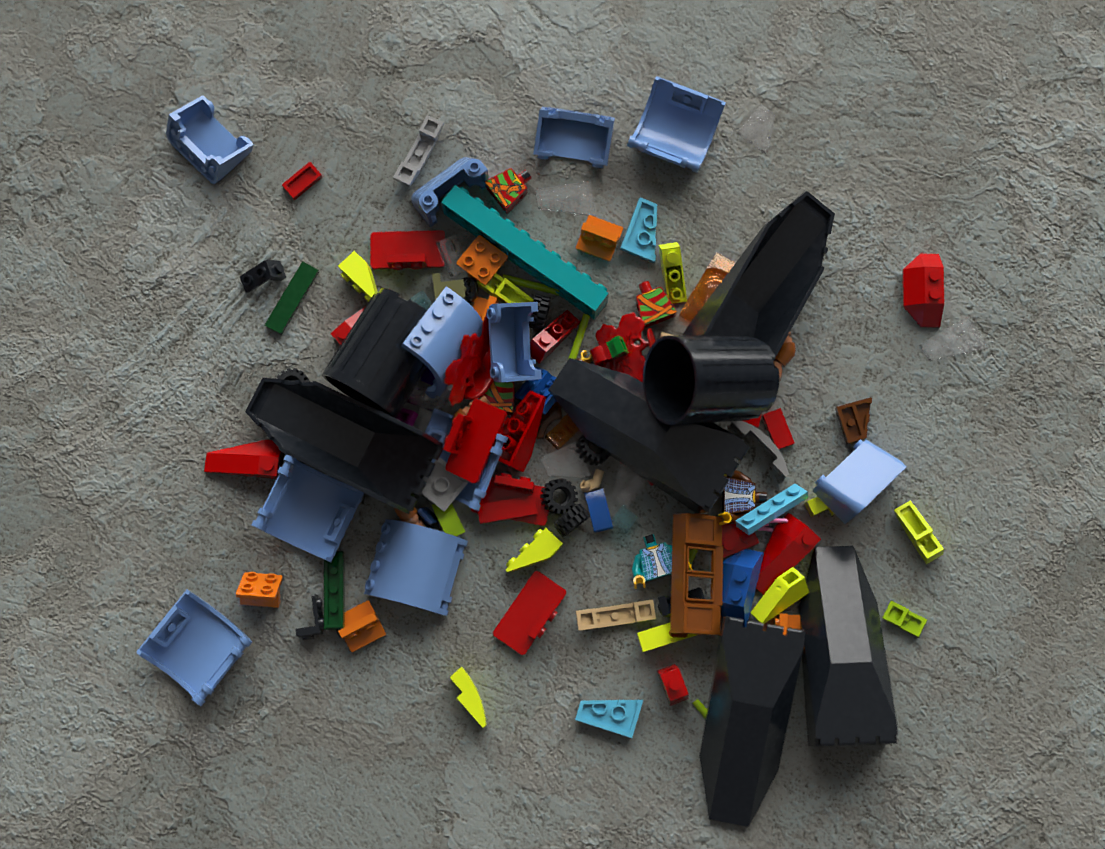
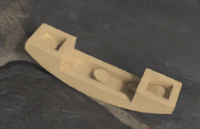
[576,600,656,631]

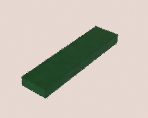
[265,261,320,335]
[324,551,345,630]

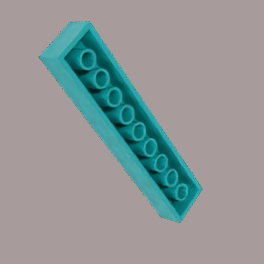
[441,185,609,320]

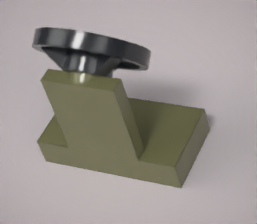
[432,273,478,303]

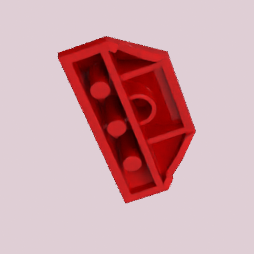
[902,254,944,328]

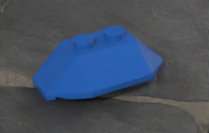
[721,549,764,628]

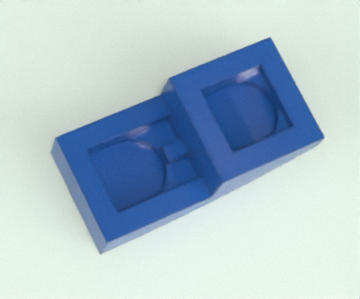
[585,488,613,533]

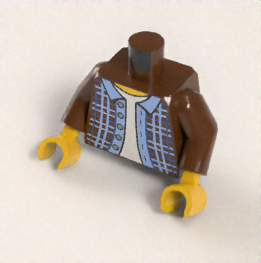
[718,470,767,525]

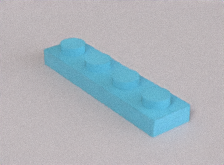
[735,484,809,535]

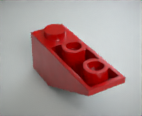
[530,310,580,364]

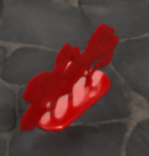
[444,312,494,407]
[595,312,656,383]

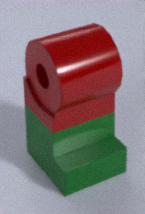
[589,336,629,366]

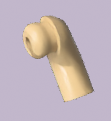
[580,469,604,493]

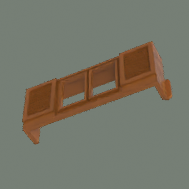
[669,513,723,638]

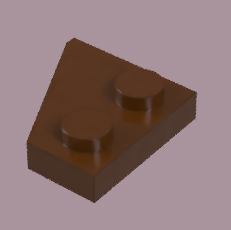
[835,397,872,444]

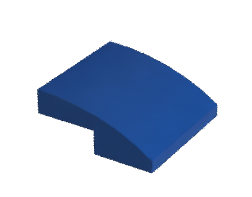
[514,367,556,415]

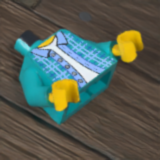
[632,534,692,589]

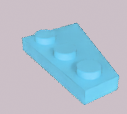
[619,197,657,263]
[575,700,643,738]

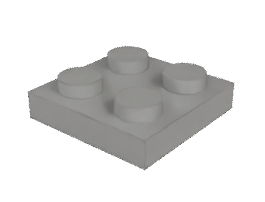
[422,457,469,512]

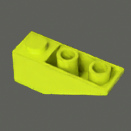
[658,242,687,304]
[338,251,378,302]
[506,528,563,573]
[750,567,809,624]

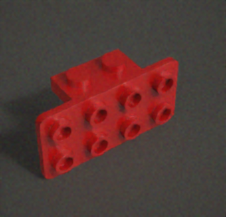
[370,230,446,270]
[443,399,507,483]
[471,473,549,526]
[493,571,566,655]

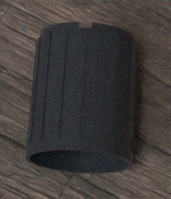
[322,288,427,419]
[643,335,779,425]

